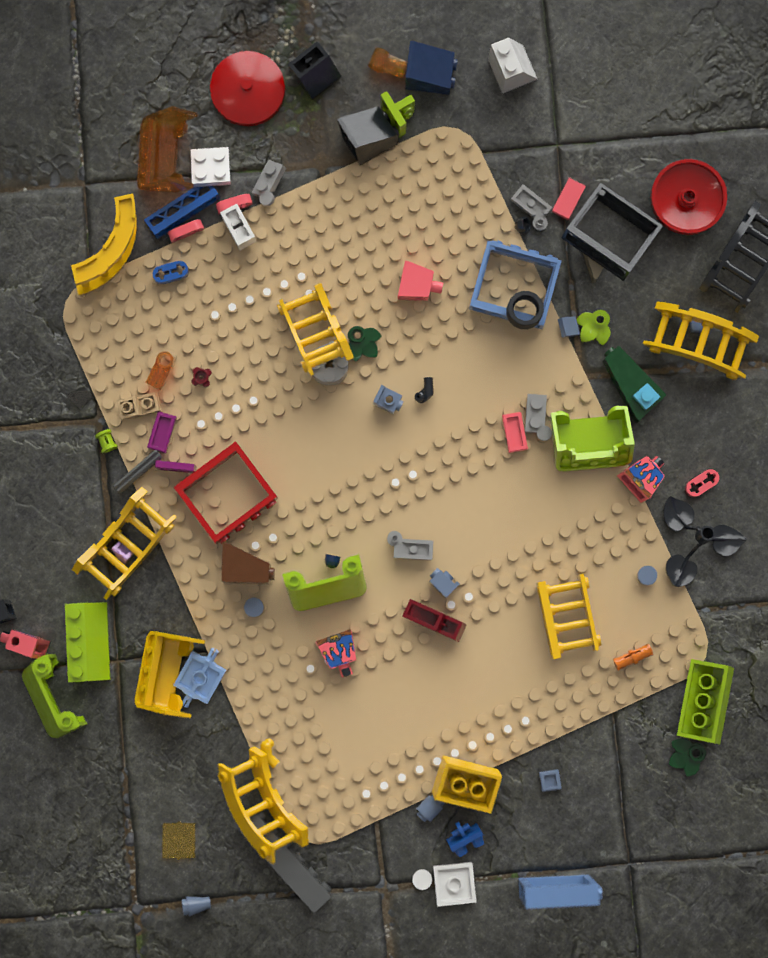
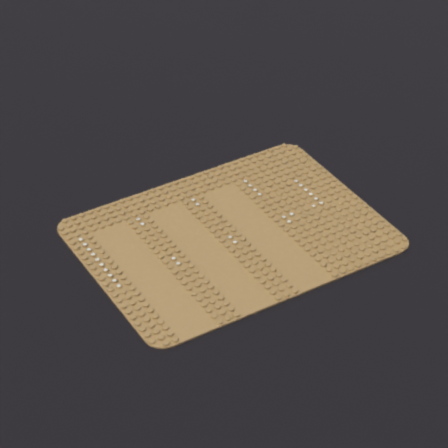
[63,126,708,844]

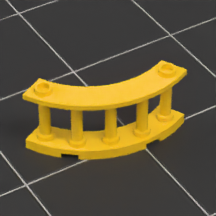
[71,193,137,296]
[277,283,354,376]
[643,301,759,380]
[72,487,177,600]
[218,747,309,864]

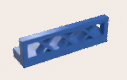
[144,186,220,239]

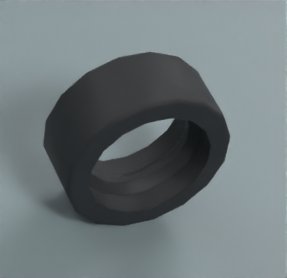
[506,291,544,330]

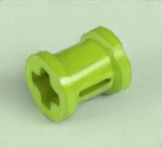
[95,429,118,454]

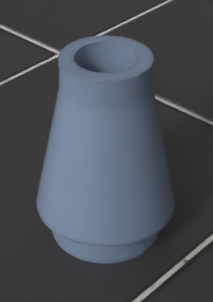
[181,897,211,916]

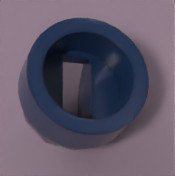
[325,554,341,568]

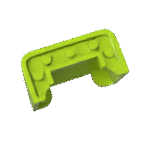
[550,406,635,471]
[282,554,367,611]
[22,654,87,738]

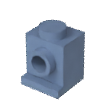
[373,385,404,415]
[429,568,460,598]

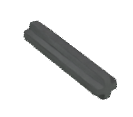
[113,450,162,494]

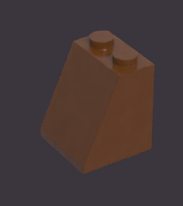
[221,542,275,585]

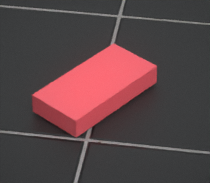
[552,178,586,220]
[502,412,528,453]

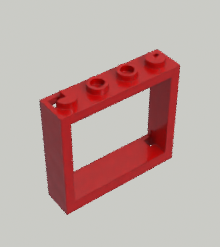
[174,441,278,544]

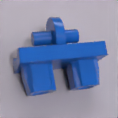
[446,822,484,857]

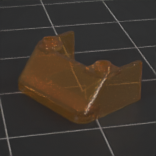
[137,106,198,192]

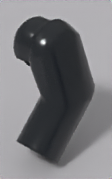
[414,377,434,403]

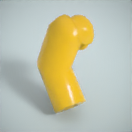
[260,738,280,768]

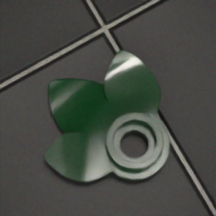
[348,326,382,362]
[669,738,706,777]

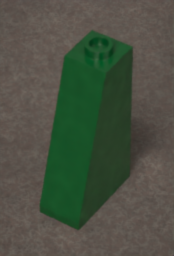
[603,345,666,423]

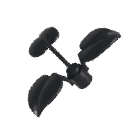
[663,496,747,587]

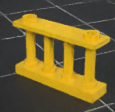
[536,574,602,659]

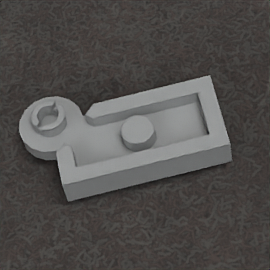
[251,160,286,206]
[511,184,552,231]
[525,394,552,441]
[387,531,433,560]

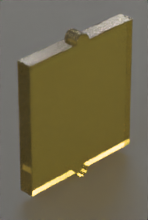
[162,821,195,860]

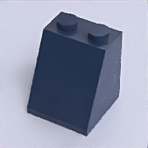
[405,41,458,95]

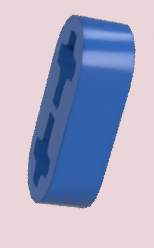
[152,261,189,284]

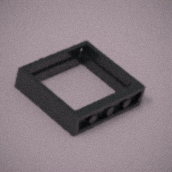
[561,183,663,281]

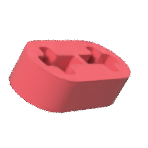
[216,194,253,214]
[168,219,204,243]
[685,469,719,497]

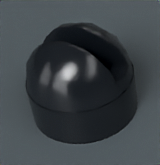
[515,217,531,233]

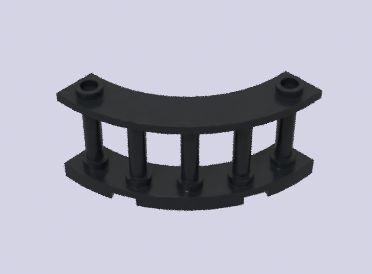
[699,201,768,313]

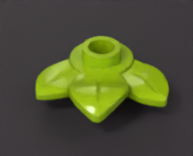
[577,310,611,345]

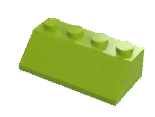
[65,602,111,682]
[677,659,734,744]

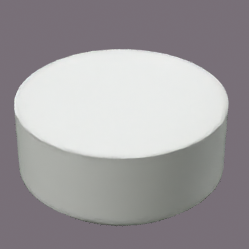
[412,869,432,890]

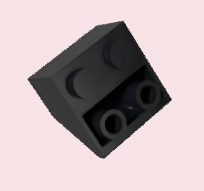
[288,41,341,100]

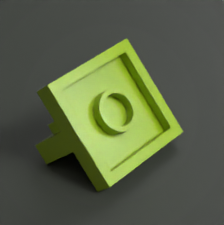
[380,91,415,138]

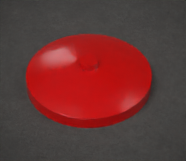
[210,51,285,126]
[650,159,727,235]

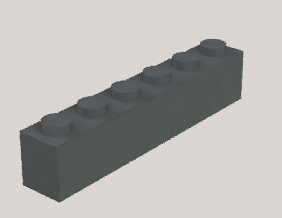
[234,812,332,913]

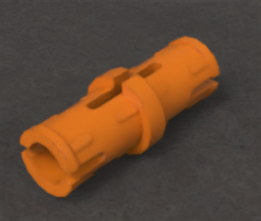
[613,644,654,671]

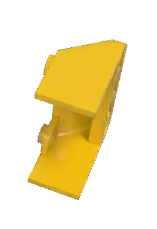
[135,631,205,718]

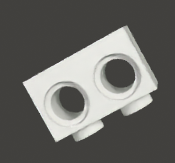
[220,204,256,250]

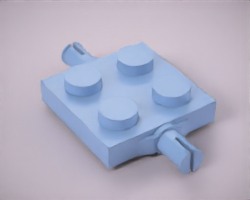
[173,648,226,708]

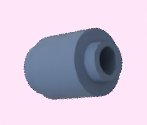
[416,794,445,822]

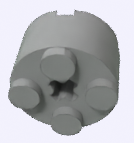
[312,344,348,385]

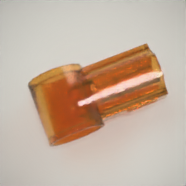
[368,47,408,78]
[145,351,175,390]

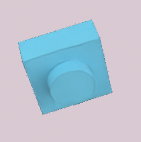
[632,383,660,410]

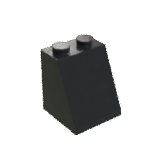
[337,106,400,166]

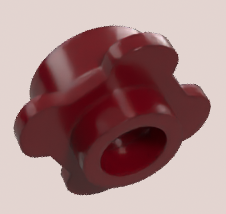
[191,367,212,387]

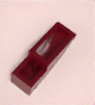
[402,599,467,642]

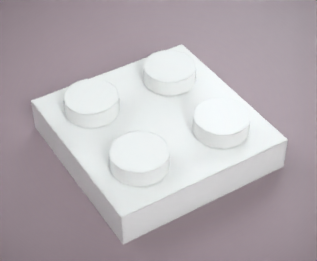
[191,147,231,187]
[433,862,476,906]

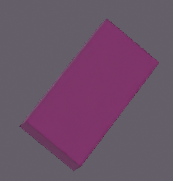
[147,411,177,454]
[155,460,196,473]

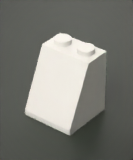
[488,38,537,93]

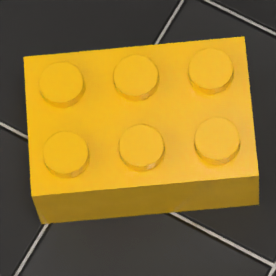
[432,756,502,813]

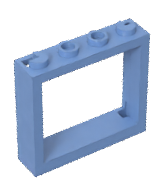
[469,240,561,329]
[518,875,602,909]

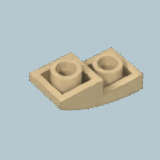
[117,392,162,419]

